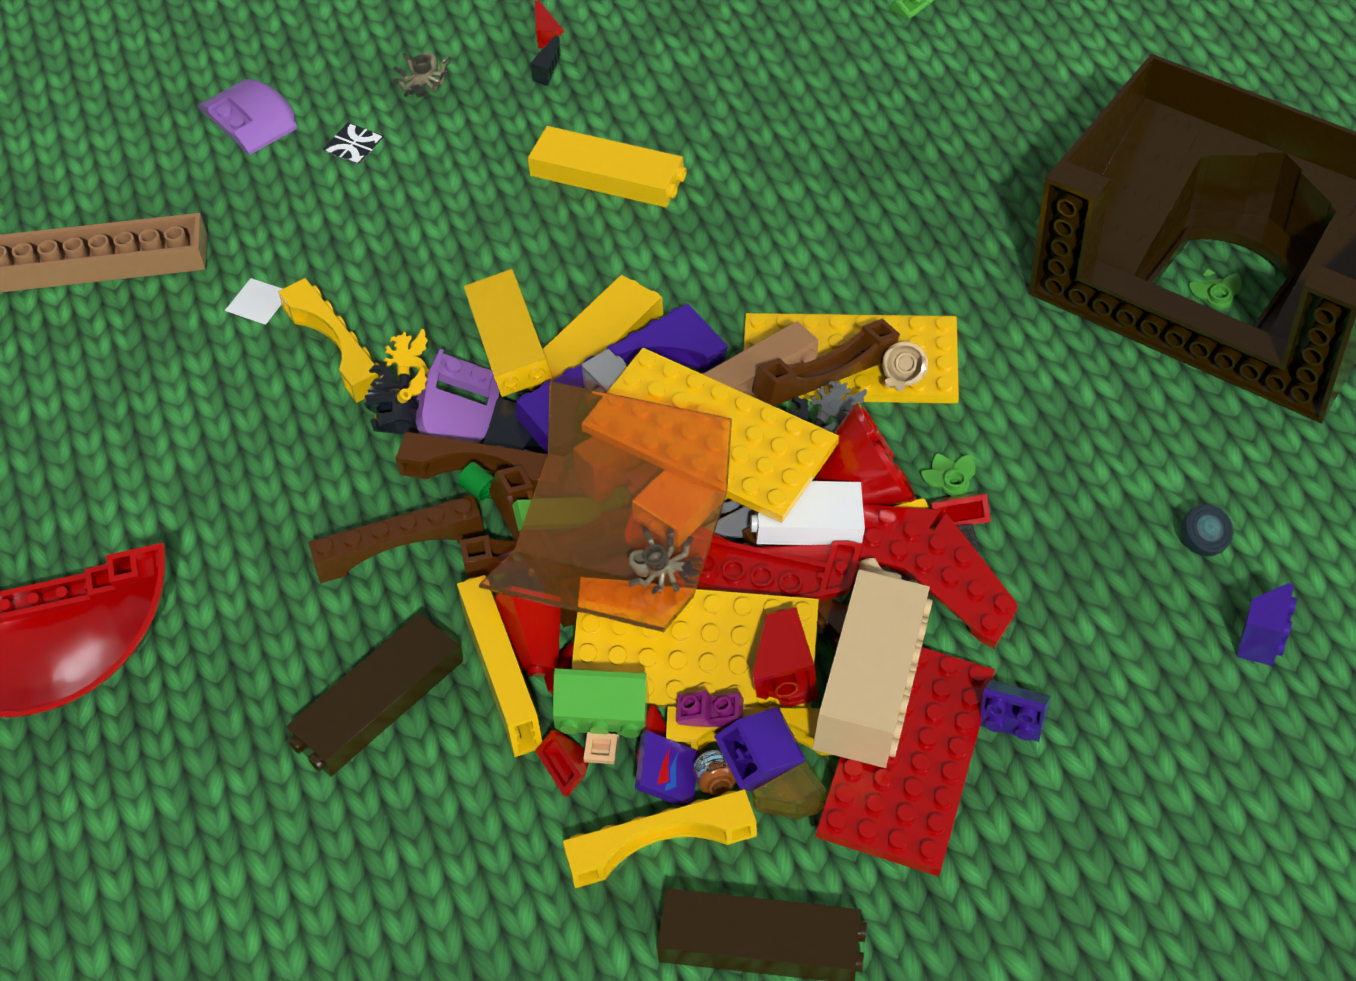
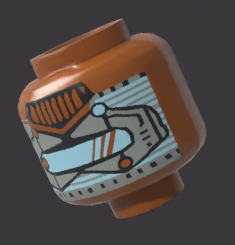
[693,750,736,797]

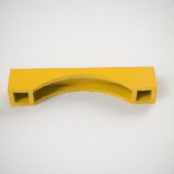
[278,278,379,403]
[666,705,832,755]
[563,789,757,888]

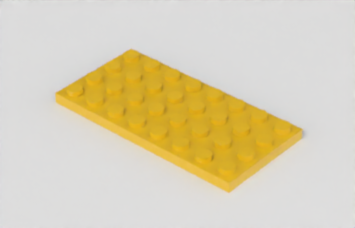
[744,313,959,404]
[582,348,839,523]
[572,580,819,708]

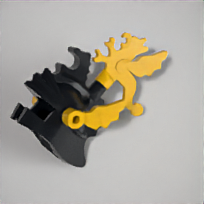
[364,329,428,434]

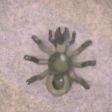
[393,52,451,99]
[628,528,703,594]

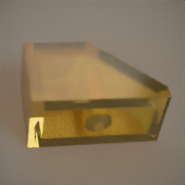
[753,762,826,820]

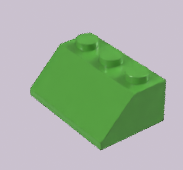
[553,668,650,738]

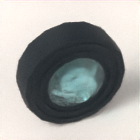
[1180,505,1234,556]

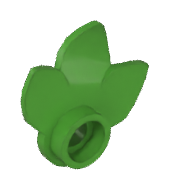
[1189,269,1242,308]
[921,453,976,496]

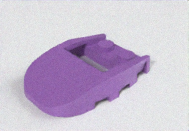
[416,349,499,444]

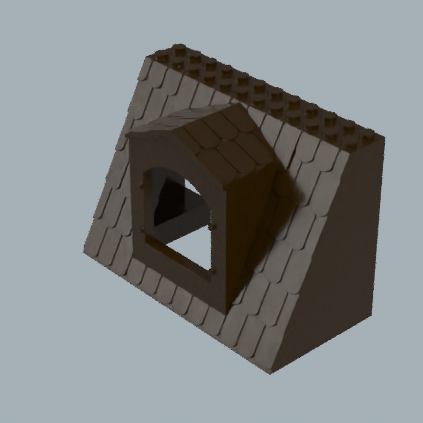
[1029,54,1356,424]

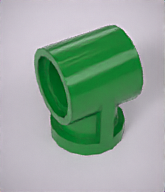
[458,462,495,501]

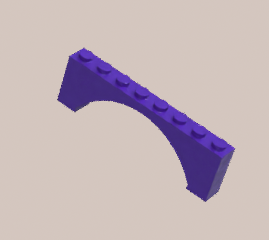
[515,304,728,457]

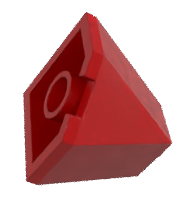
[495,589,562,677]
[752,607,819,707]

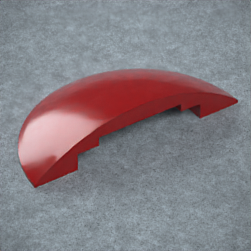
[0,543,166,718]

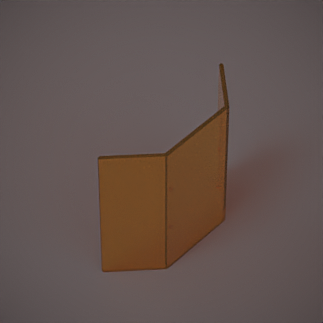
[479,382,732,633]

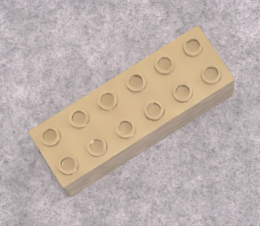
[813,569,933,768]

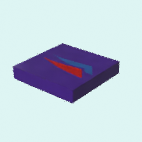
[635,731,699,807]

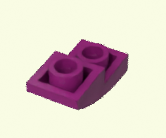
[676,691,744,727]

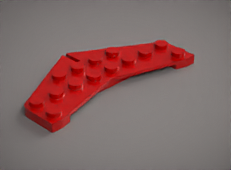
[625,495,863,602]
[795,504,1017,649]

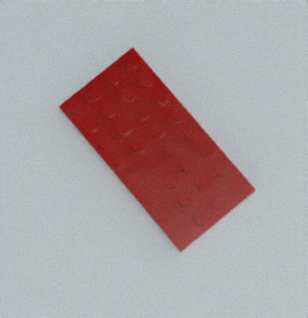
[815,647,995,877]

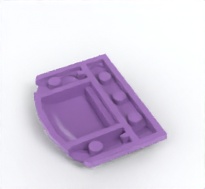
[198,79,297,155]

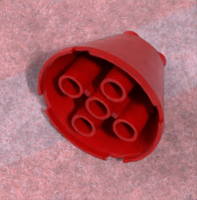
[815,402,916,506]

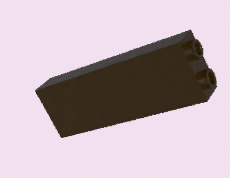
[286,613,463,777]
[657,888,867,981]

